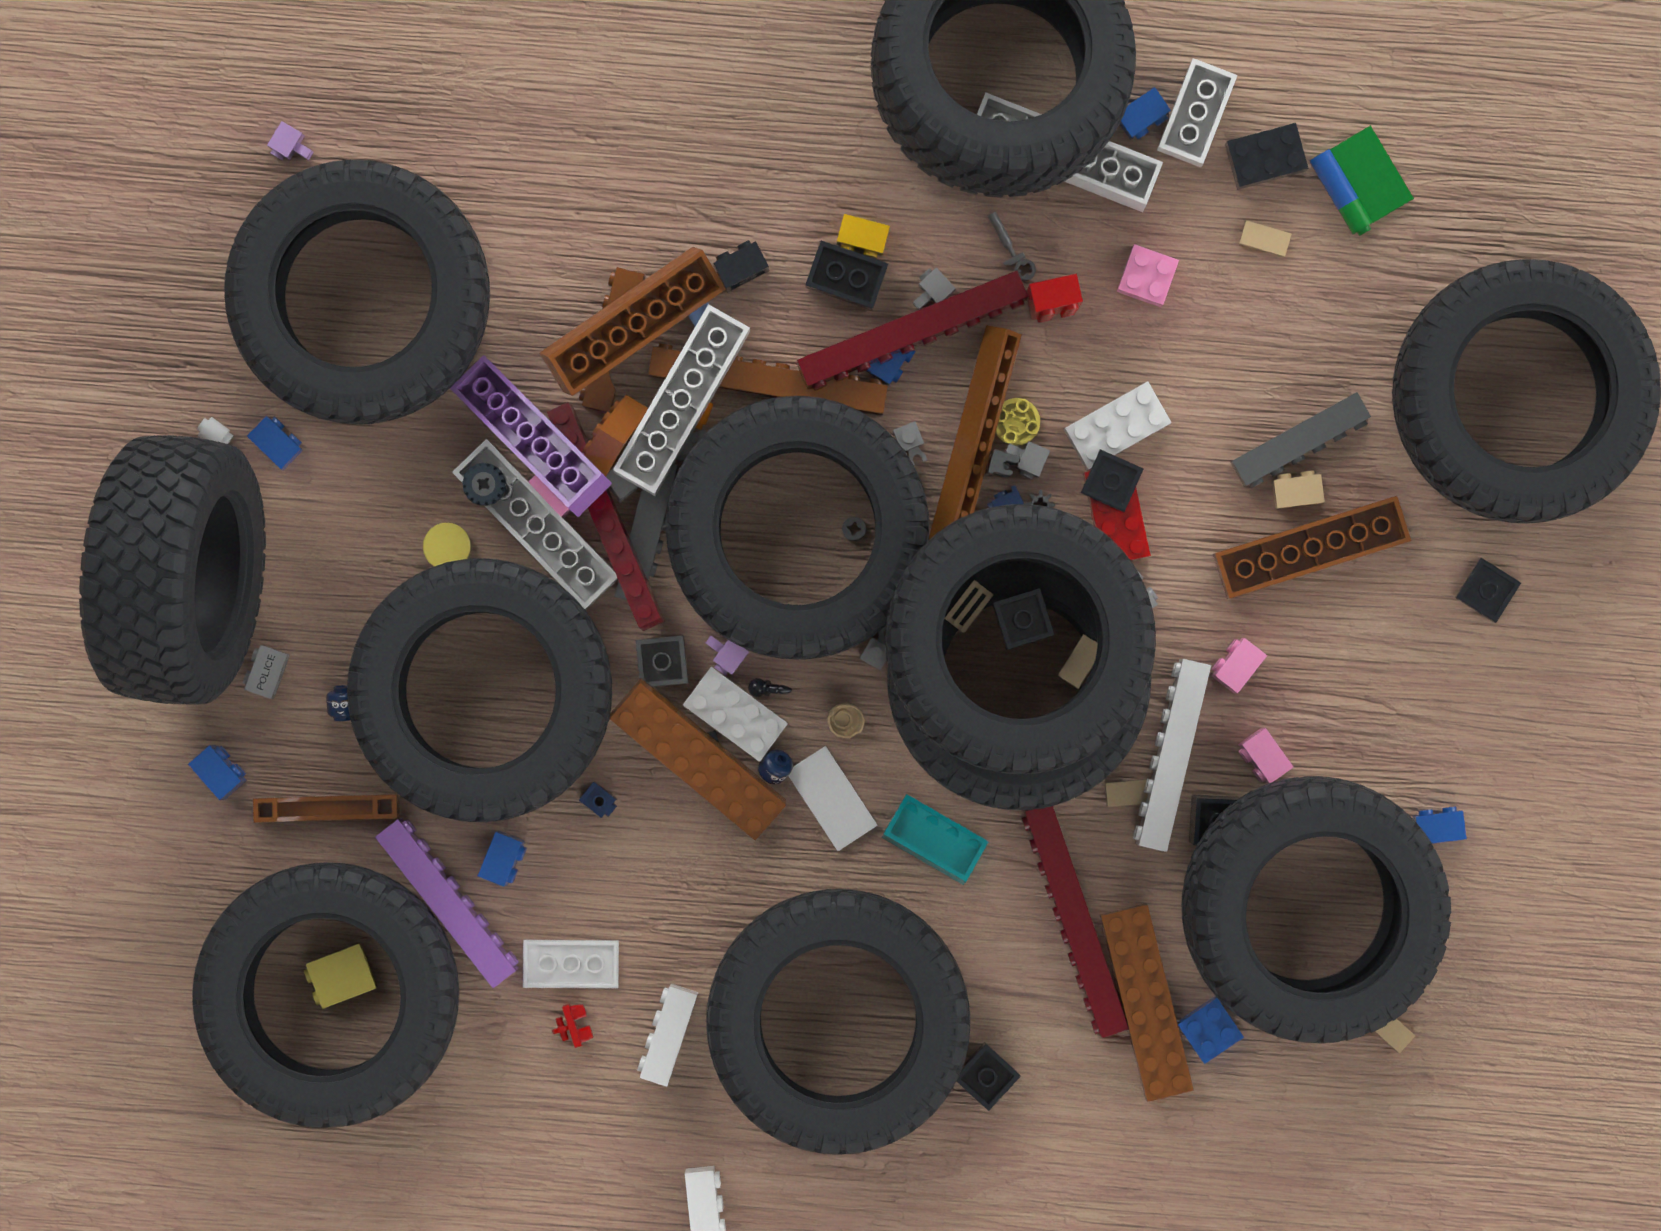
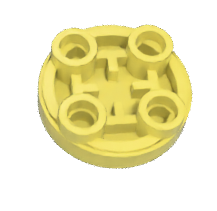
[996,398,1040,446]
[423,523,471,566]

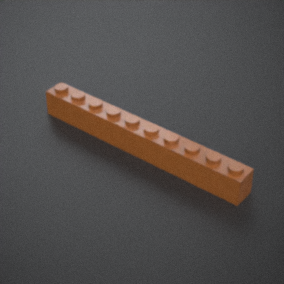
[929,325,1022,540]
[648,343,888,415]

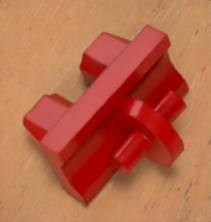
[552,1004,594,1048]

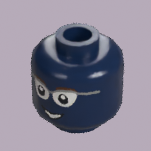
[326,685,350,721]
[758,749,793,785]

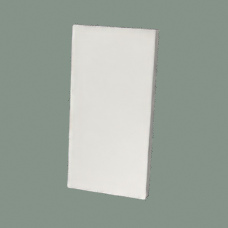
[789,746,878,851]
[523,940,619,988]

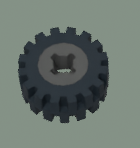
[462,463,506,506]

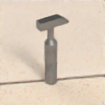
[988,212,1026,265]

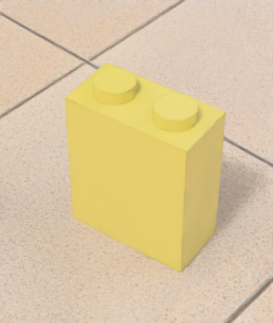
[304,943,378,1009]

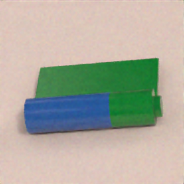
[1309,125,1414,236]

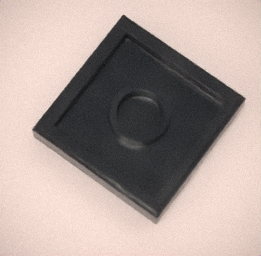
[1081,449,1144,512]
[1455,557,1521,623]

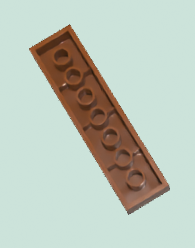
[539,247,726,396]
[1213,496,1412,599]
[610,678,786,841]
[1100,903,1194,1102]

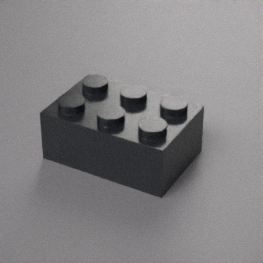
[1225,123,1309,190]
[805,240,888,311]

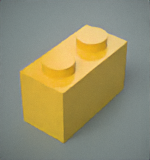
[837,214,890,258]

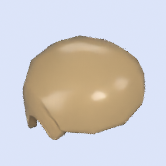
[827,702,865,738]

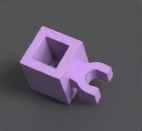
[267,121,314,160]
[705,636,749,676]

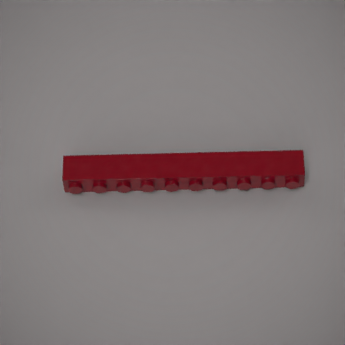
[796,270,1028,391]
[547,402,665,631]
[1022,806,1129,1038]

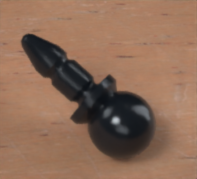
[748,678,792,697]

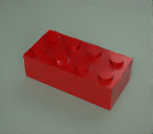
[1026,273,1083,323]
[1083,471,1151,560]

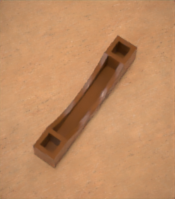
[579,267,645,413]
[253,794,400,823]

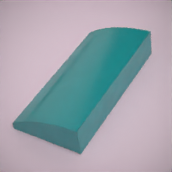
[881,794,989,885]

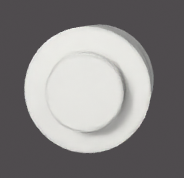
[197,417,234,444]

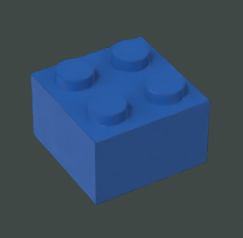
[188,745,247,800]
[478,831,527,887]
[1177,996,1244,1064]

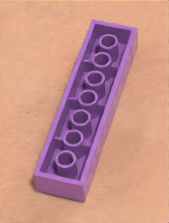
[450,355,612,517]
[375,818,519,988]

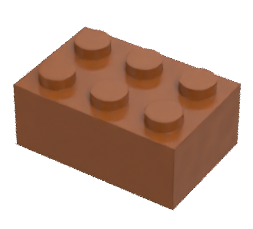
[582,394,648,477]

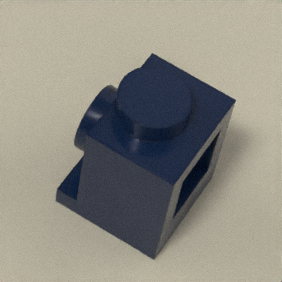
[987,485,1024,508]
[579,781,617,818]

